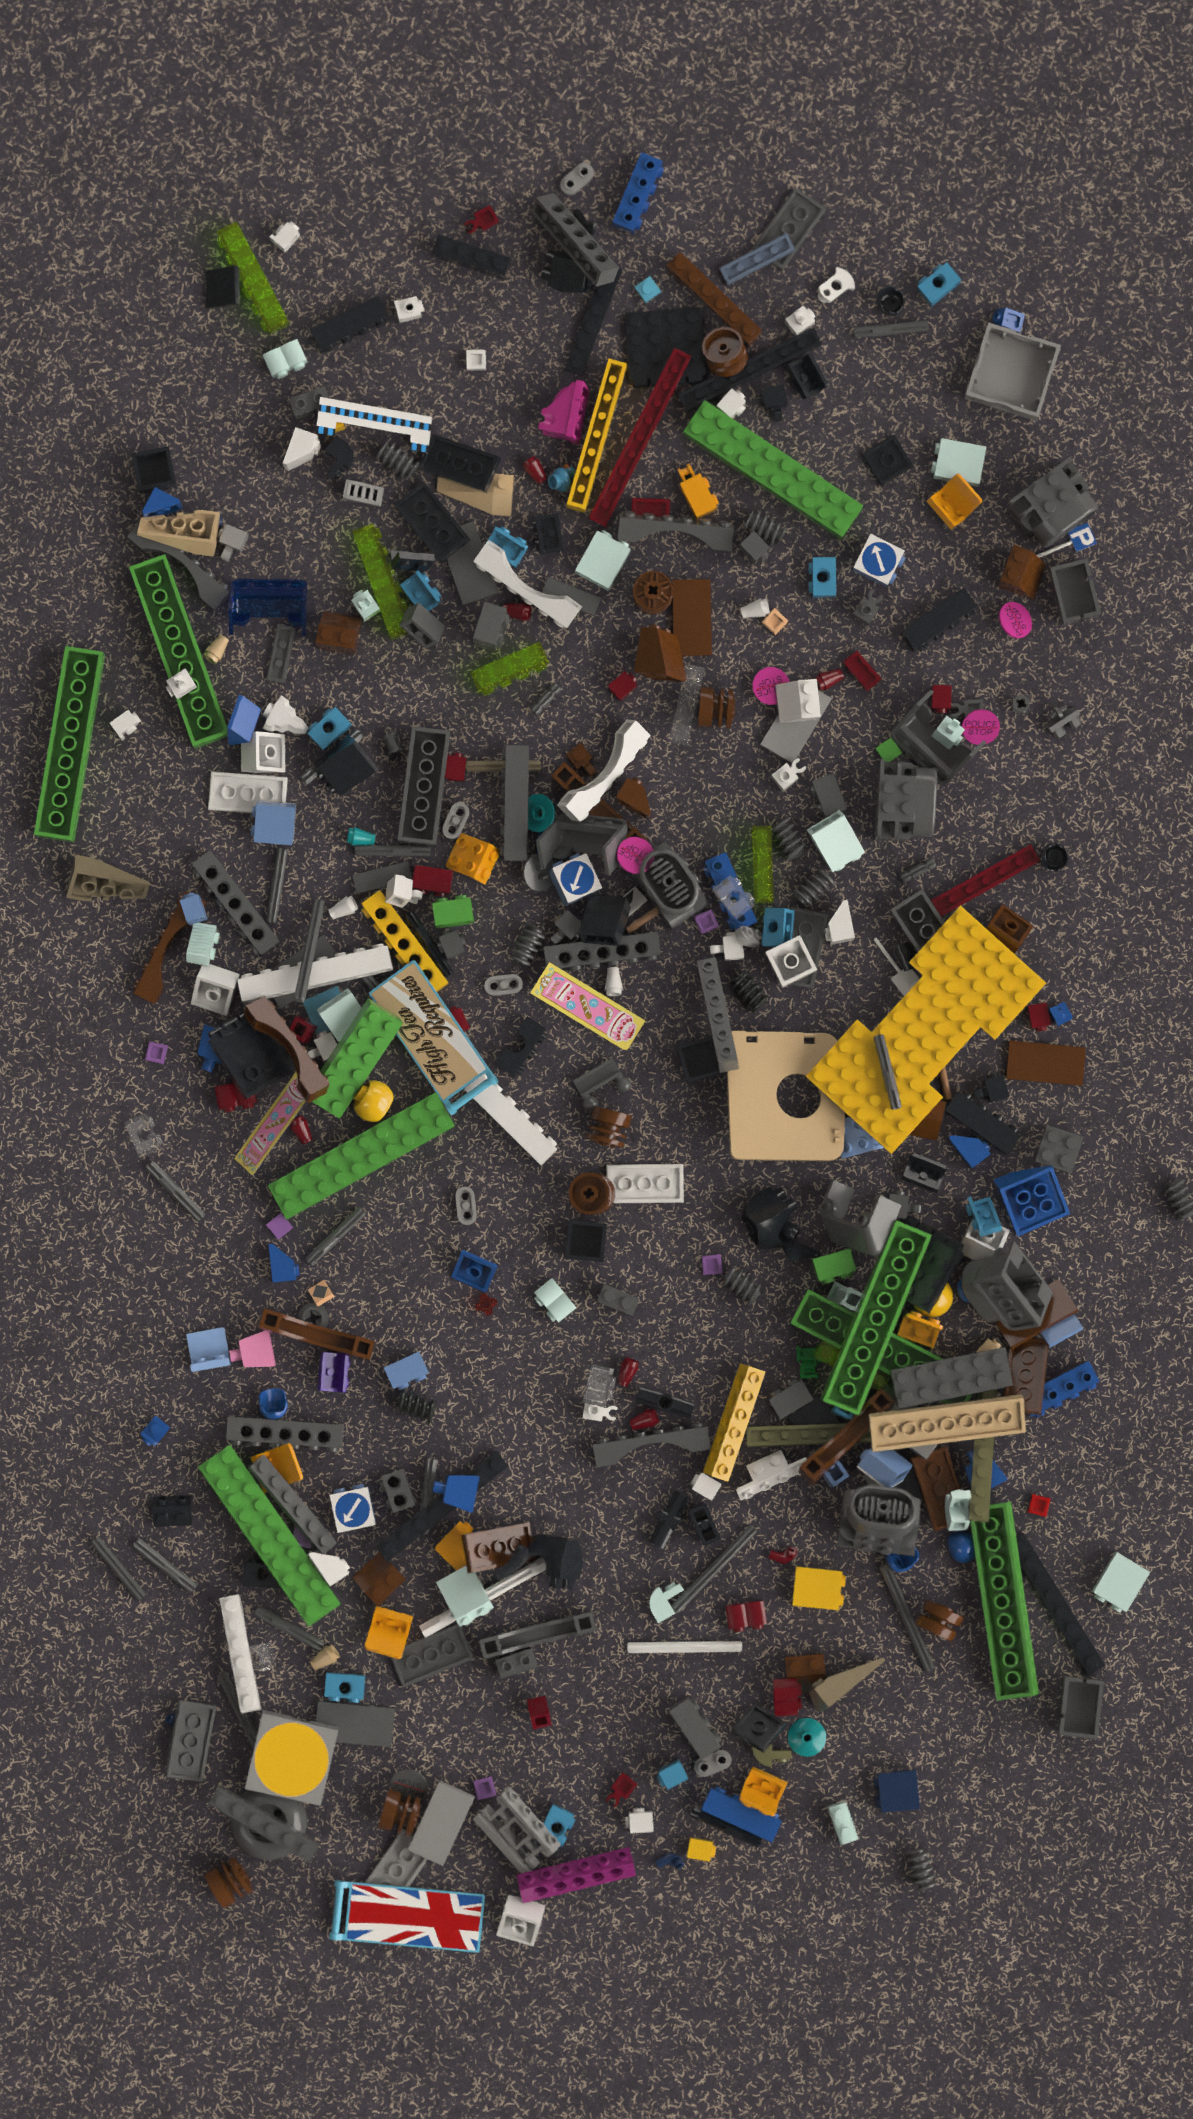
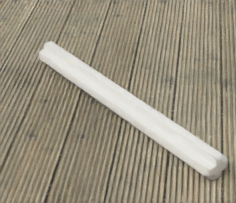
[627,1641,742,1653]

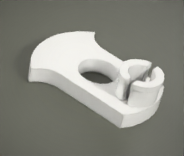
[818,267,855,303]

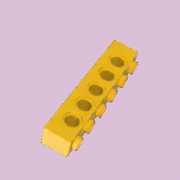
[361,890,449,992]
[703,1363,765,1482]

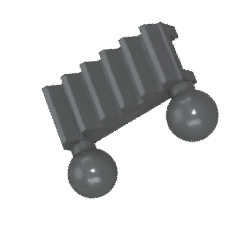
[573,1058,631,1112]

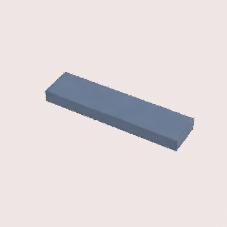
[719,233,796,285]

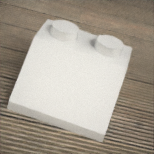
[283,427,321,471]
[775,679,821,723]
[241,732,285,773]
[824,900,855,945]
[766,935,817,988]
[191,964,240,1016]
[961,1223,1010,1261]
[307,1552,349,1587]
[496,1894,546,1946]

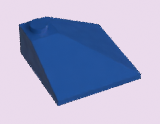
[994,1165,1070,1236]

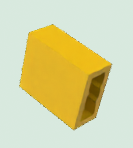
[792,1566,846,1610]

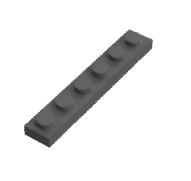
[248,1454,337,1554]

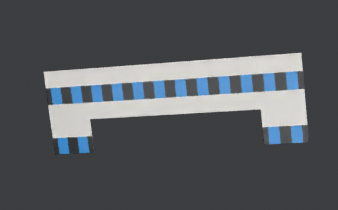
[316,397,432,453]

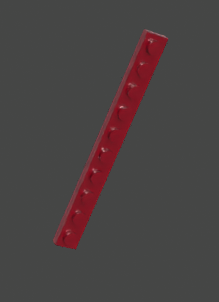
[588,348,692,527]

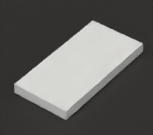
[208,771,288,813]
[606,1164,684,1203]

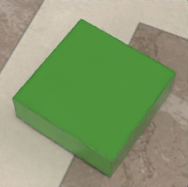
[875,738,902,762]

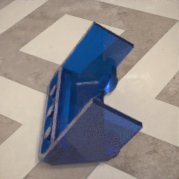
[228,579,308,636]

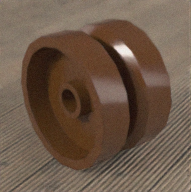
[702,327,748,377]
[568,1172,616,1215]
[915,1599,964,1642]

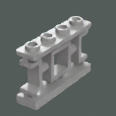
[473,1787,561,1873]

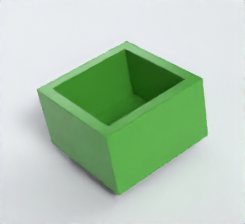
[432,895,474,929]
[811,1248,856,1284]

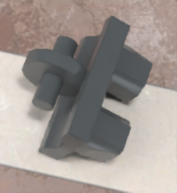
[1044,704,1081,739]

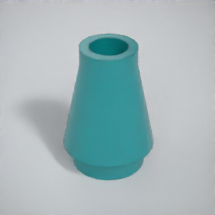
[347,827,375,846]

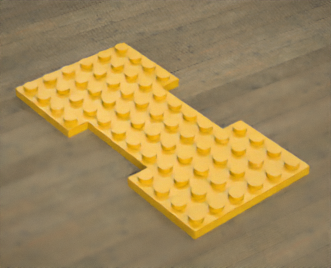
[805,906,1046,1154]

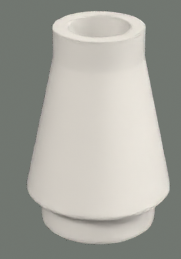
[741,598,770,619]
[328,896,358,920]
[604,967,623,996]

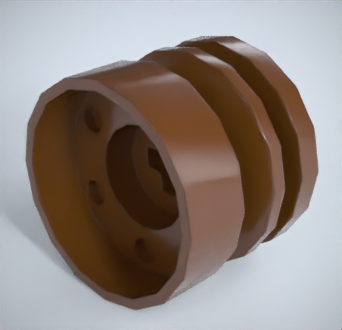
[633,571,673,615]
[698,687,735,729]
[585,1106,632,1148]
[378,1789,421,1837]
[204,1857,253,1909]

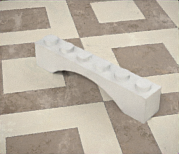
[473,540,582,628]
[557,719,650,822]
[219,1594,262,1714]

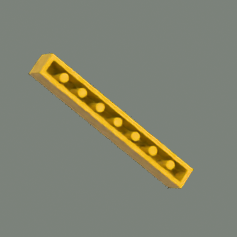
[567,359,627,513]

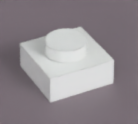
[466,350,486,370]

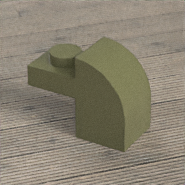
[752,1743,791,1767]

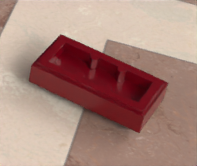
[631,498,670,517]
[842,650,882,692]

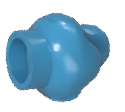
[548,464,576,492]

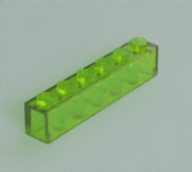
[215,221,290,335]
[352,524,409,641]

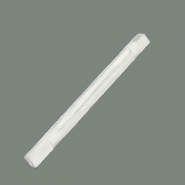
[419,1557,546,1638]

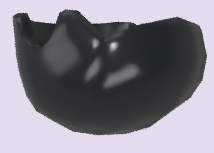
[876,285,905,316]
[1040,843,1069,872]

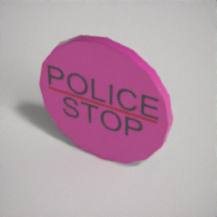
[999,602,1032,639]
[752,667,790,705]
[962,709,1000,745]
[616,837,654,874]

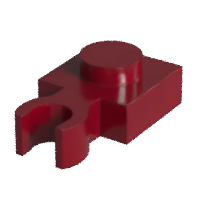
[464,205,499,235]
[606,1772,638,1807]

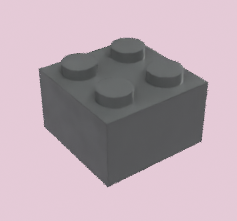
[1034,1125,1083,1174]

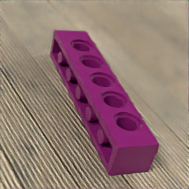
[516,1847,636,1903]

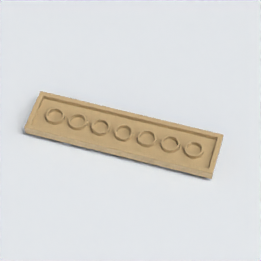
[869,1395,1026,1452]

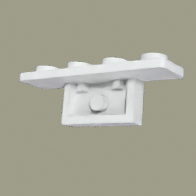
[736,1450,807,1500]

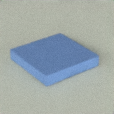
[1040,1314,1083,1348]

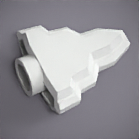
[263,695,308,734]

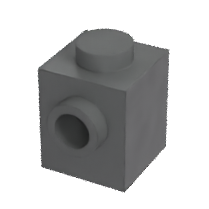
[437,929,466,960]

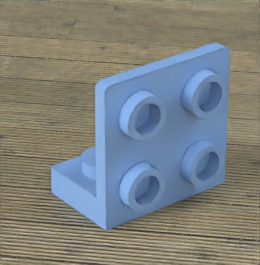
[841,1117,884,1159]
[187,1327,231,1372]

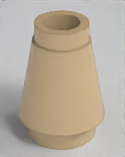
[203,635,229,664]
[310,1645,340,1671]

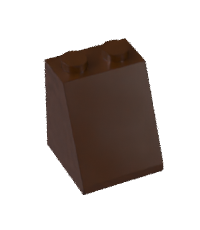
[997,545,1046,600]
[316,611,362,655]
[634,625,687,682]

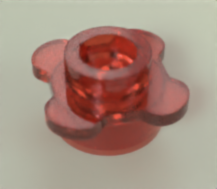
[475,1293,497,1316]

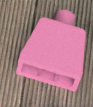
[229,1331,276,1367]

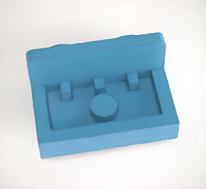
[486,526,528,568]
[400,570,441,611]
[965,1196,1002,1237]

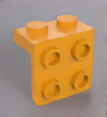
[927,473,982,530]
[446,833,500,885]
[897,1311,943,1349]
[250,1443,303,1493]
[435,1521,474,1571]
[364,1606,413,1659]
[739,1766,788,1816]

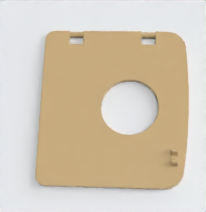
[727,1031,845,1161]

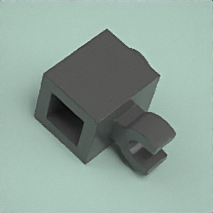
[852,589,883,627]
[551,910,581,945]
[888,1191,921,1219]

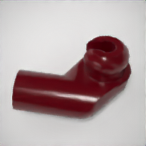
[768,1547,797,1564]

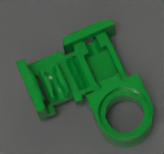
[796,1345,835,1378]

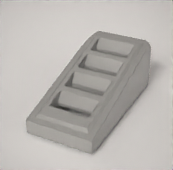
[343,479,384,507]

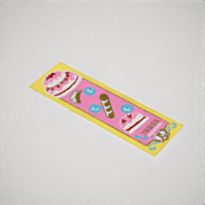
[530,962,645,1050]
[235,1071,306,1176]

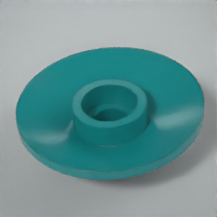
[528,794,555,832]
[788,1718,826,1757]

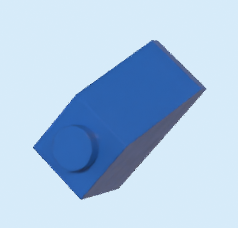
[948,1135,991,1169]
[268,1244,300,1283]

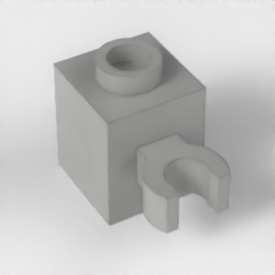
[217,524,249,562]

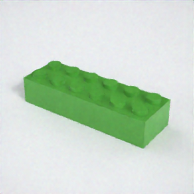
[312,998,403,1118]

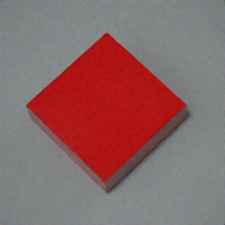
[1027,1494,1051,1517]

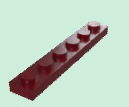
[931,844,1040,917]

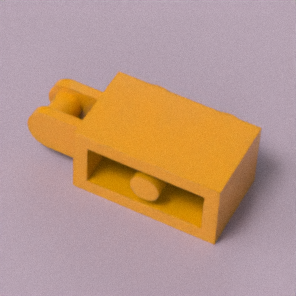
[677,464,719,520]

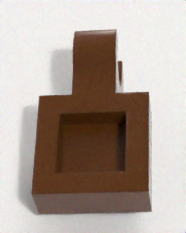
[566,743,597,777]

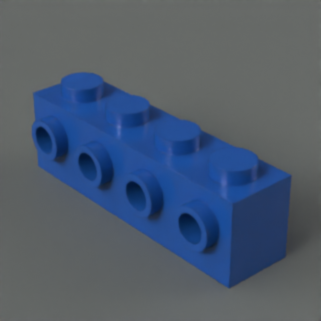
[612,152,664,234]
[703,852,757,930]
[1029,1361,1100,1418]
[701,1786,782,1842]

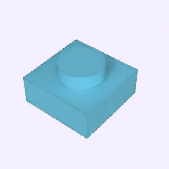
[635,276,661,304]

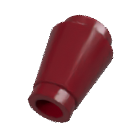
[522,456,548,485]
[503,603,532,622]
[814,669,844,691]
[290,1115,313,1145]
[617,1357,639,1387]
[629,1408,659,1430]

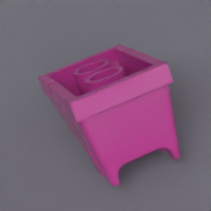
[538,380,590,445]

